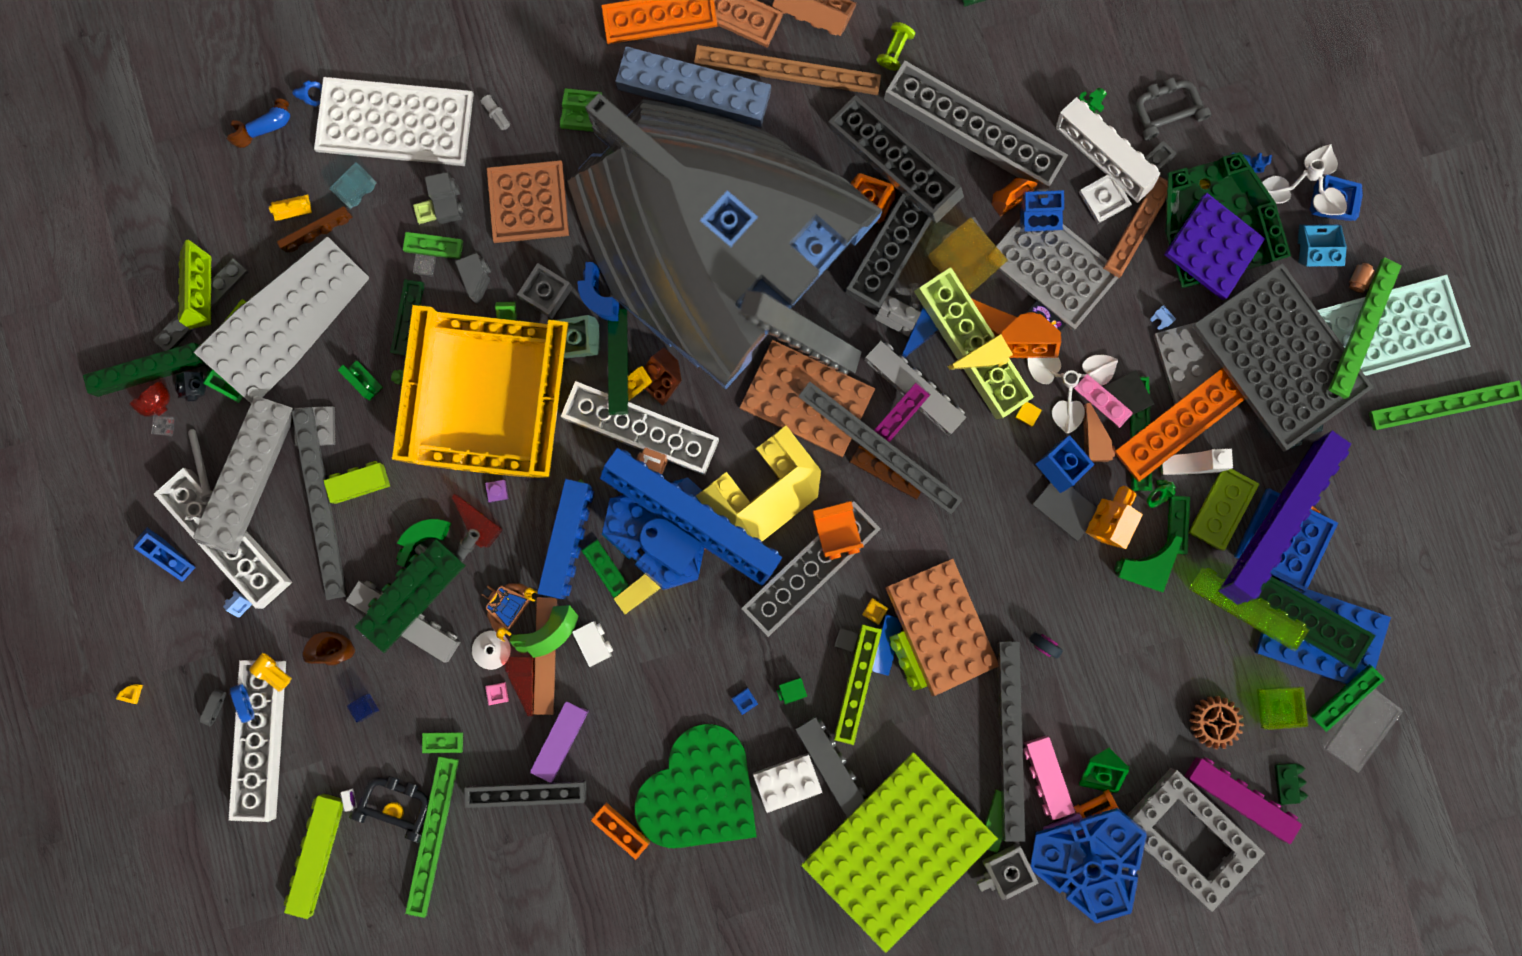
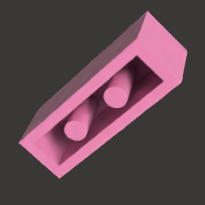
[1074,374,1133,428]

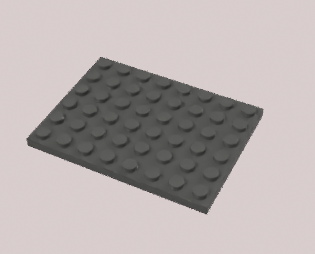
[1192,263,1374,452]

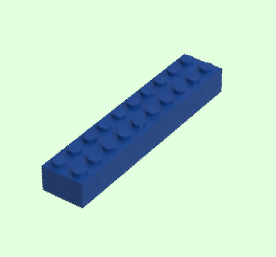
[600,448,782,586]

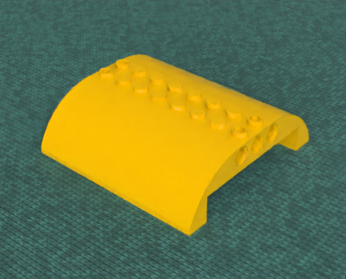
[392,305,568,478]

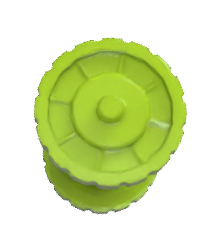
[877,22,915,71]

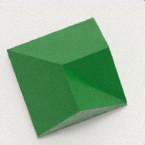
[1079,748,1129,793]

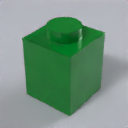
[777,677,807,704]

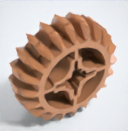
[1189,696,1244,749]

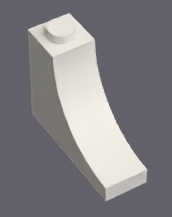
[1161,449,1233,475]

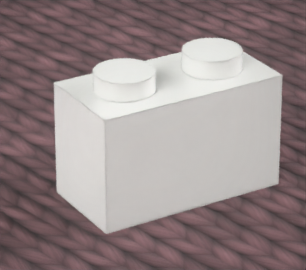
[572,621,613,667]

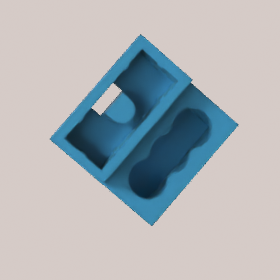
[1298,224,1347,266]

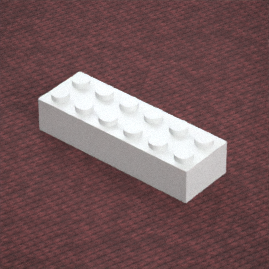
[1056,97,1160,203]

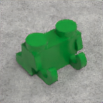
[1079,88,1107,114]

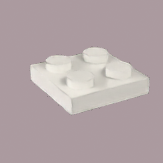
[1079,175,1131,224]

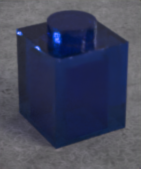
[347,694,379,723]

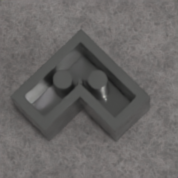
[425,172,464,224]

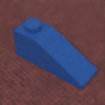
[902,307,938,358]
[133,527,195,582]

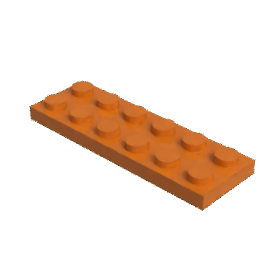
[602,0,718,44]

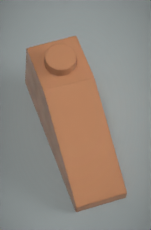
[1083,403,1115,462]

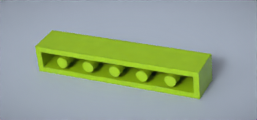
[834,625,882,745]
[284,794,344,919]

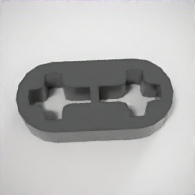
[200,688,227,726]

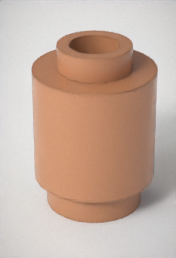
[1349,263,1375,293]

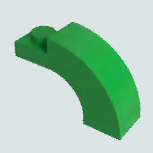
[396,519,452,568]

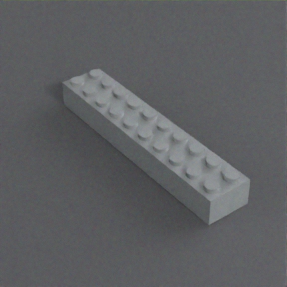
[884,61,1068,191]

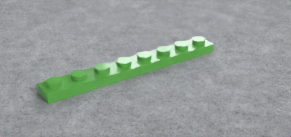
[1328,257,1401,399]
[1369,380,1522,431]
[405,756,459,918]

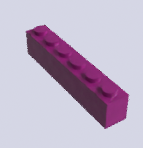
[1184,757,1303,845]

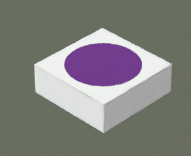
[341,788,357,812]

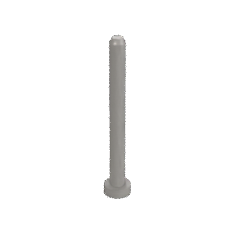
[188,429,213,502]

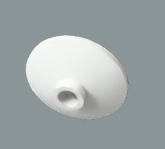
[472,631,511,669]

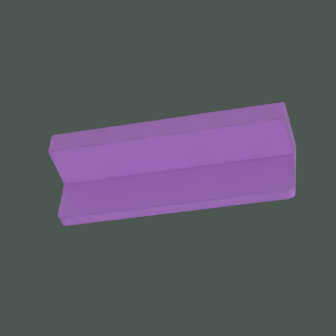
[530,702,589,783]

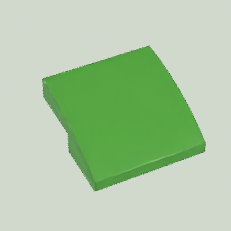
[560,89,602,132]

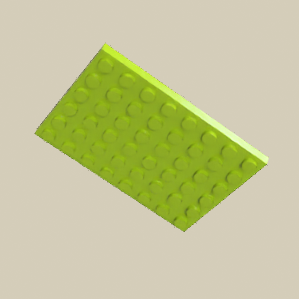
[801,752,998,953]

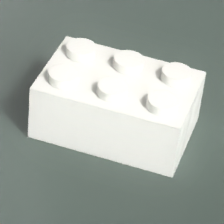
[753,753,822,813]

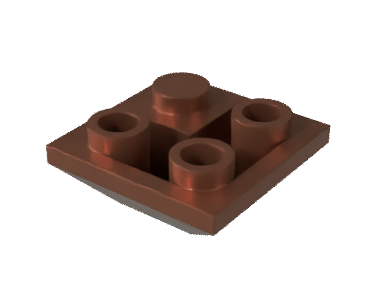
[644,348,682,406]

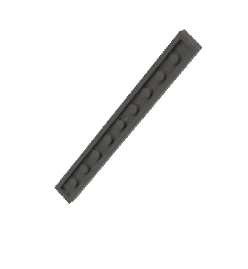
[798,382,963,515]
[292,407,347,600]

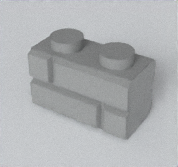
[875,295,921,337]

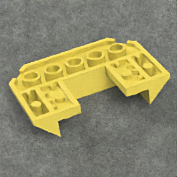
[696,425,821,541]

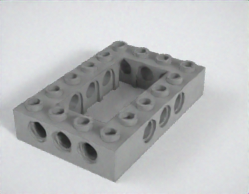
[1127,768,1265,912]

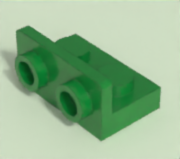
[338,361,383,401]

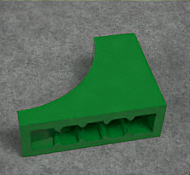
[1114,533,1183,592]

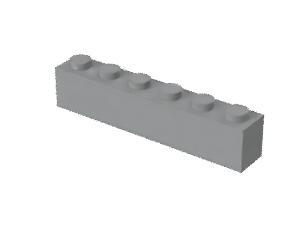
[864,341,966,437]
[346,580,461,663]

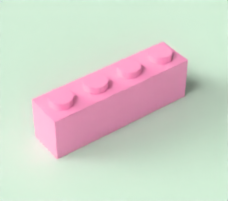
[1023,735,1075,820]

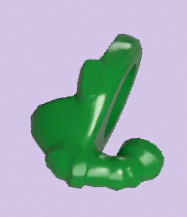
[1147,479,1176,508]

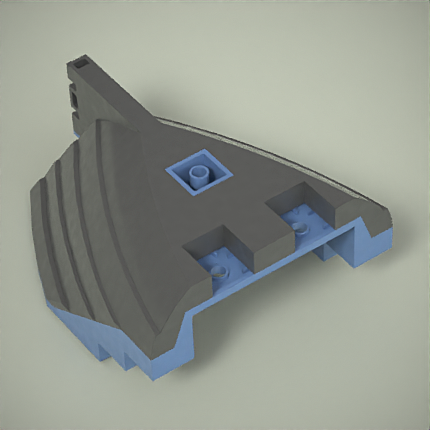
[567,93,882,389]

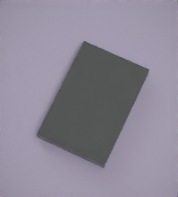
[1032,482,1097,541]

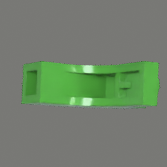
[509,605,578,658]

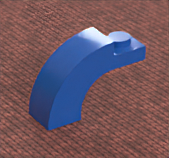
[577,262,619,321]

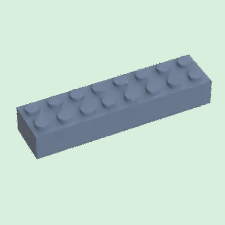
[615,47,771,128]

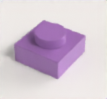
[485,480,509,502]

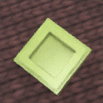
[413,200,436,224]

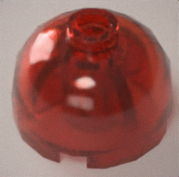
[129,380,171,417]

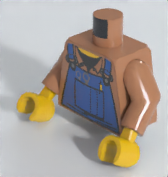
[482,583,538,642]

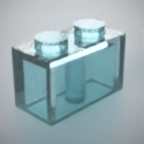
[329,162,377,209]

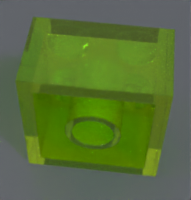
[1257,686,1308,730]

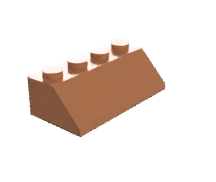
[772,0,856,36]

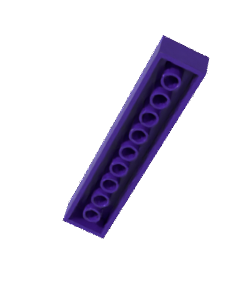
[1218,431,1351,605]

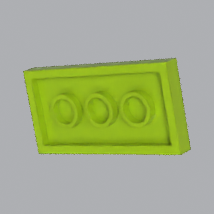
[1189,469,1259,551]

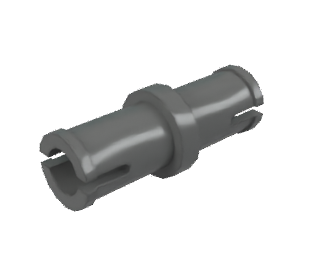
[454,529,480,562]

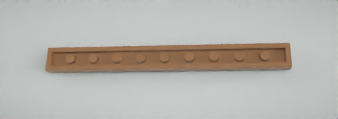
[694,45,881,95]

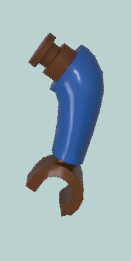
[227,99,290,148]

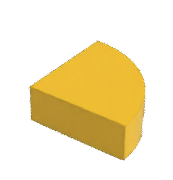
[116,684,143,704]

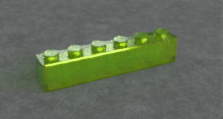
[1189,567,1309,652]

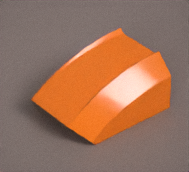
[851,173,896,223]
[991,178,1038,216]

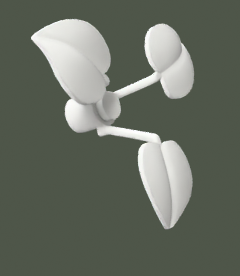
[1262,144,1347,215]
[1028,355,1118,433]

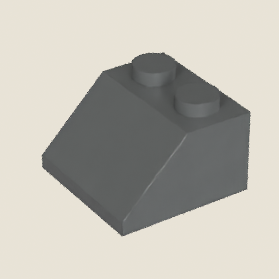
[455,253,491,305]

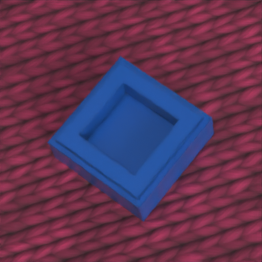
[731,688,758,715]

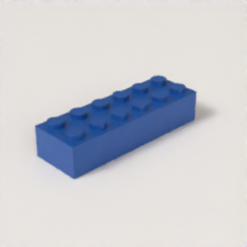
[537,479,595,599]

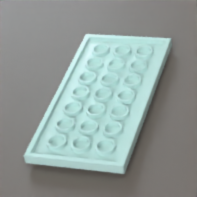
[1317,275,1471,376]

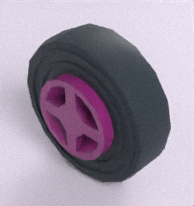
[1029,632,1063,659]

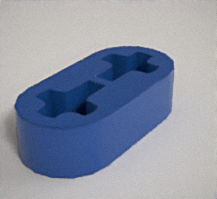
[230,684,255,723]

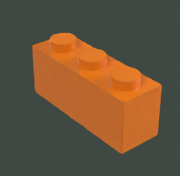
[591,803,650,860]

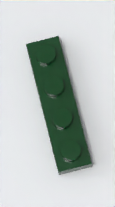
[390,279,425,356]

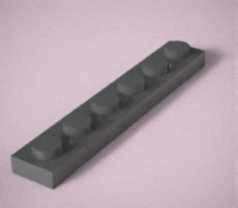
[153,258,249,351]

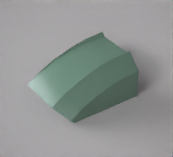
[555,315,601,358]

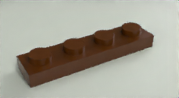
[277,206,353,253]
[850,445,921,500]

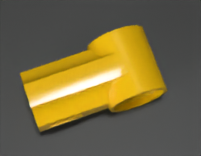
[249,653,292,692]

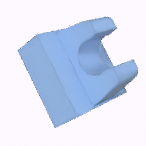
[1151,305,1176,330]
[223,591,252,618]

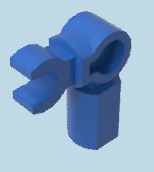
[1230,152,1272,173]

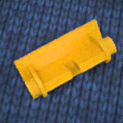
[269,195,312,221]

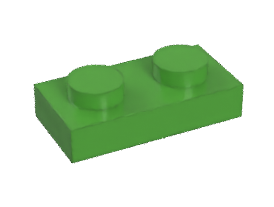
[422,732,463,753]

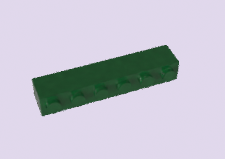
[83,342,207,397]

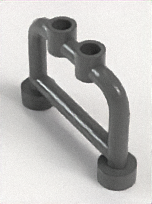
[1136,78,1212,140]

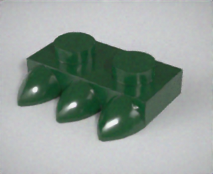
[1274,763,1309,805]

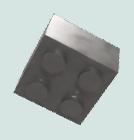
[517,263,573,319]

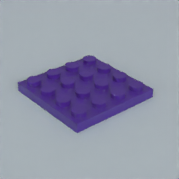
[1164,193,1265,300]

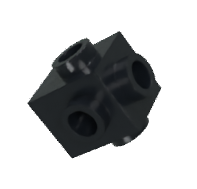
[175,372,206,401]

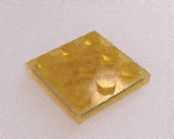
[927,217,1008,295]

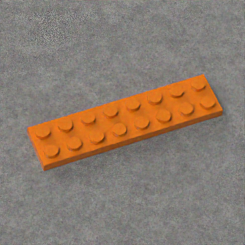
[1114,368,1245,482]

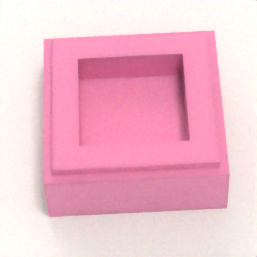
[485,682,509,705]

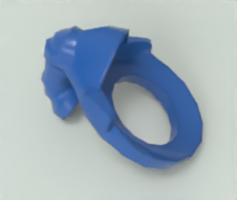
[292,80,322,106]

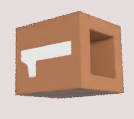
[636,447,668,474]

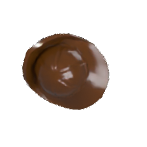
[302,632,355,665]

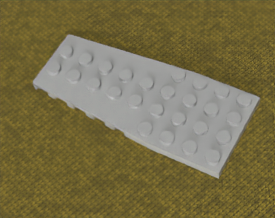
[193,237,369,403]

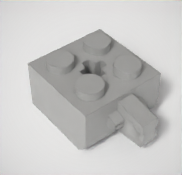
[976,843,1038,900]

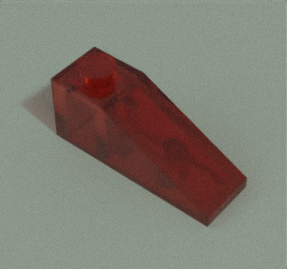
[452,494,503,548]
[505,657,535,716]

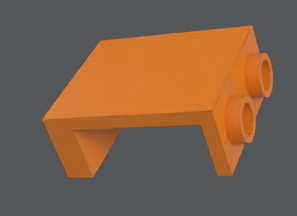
[813,501,864,560]

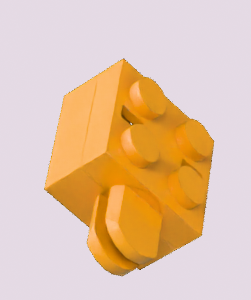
[1085,486,1143,549]

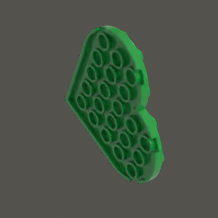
[635,724,757,848]

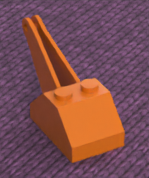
[971,298,1061,358]

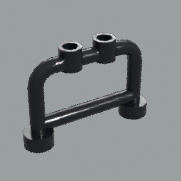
[349,776,429,843]

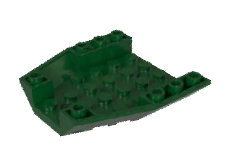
[1166,152,1291,288]

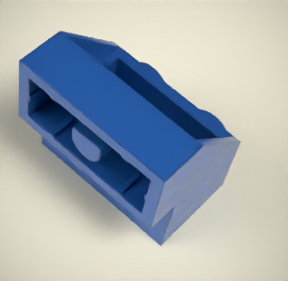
[1020,190,1064,232]

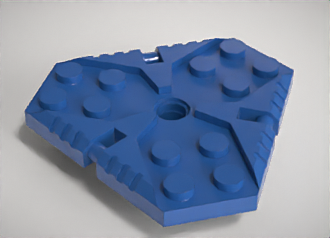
[602,478,704,590]
[1030,808,1147,923]

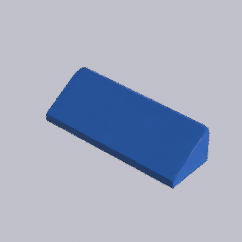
[872,615,902,676]

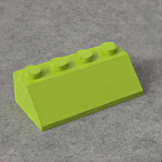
[178,240,211,329]

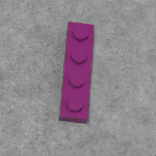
[874,382,931,442]

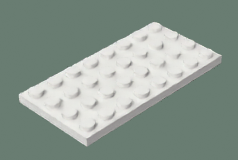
[314,77,474,166]

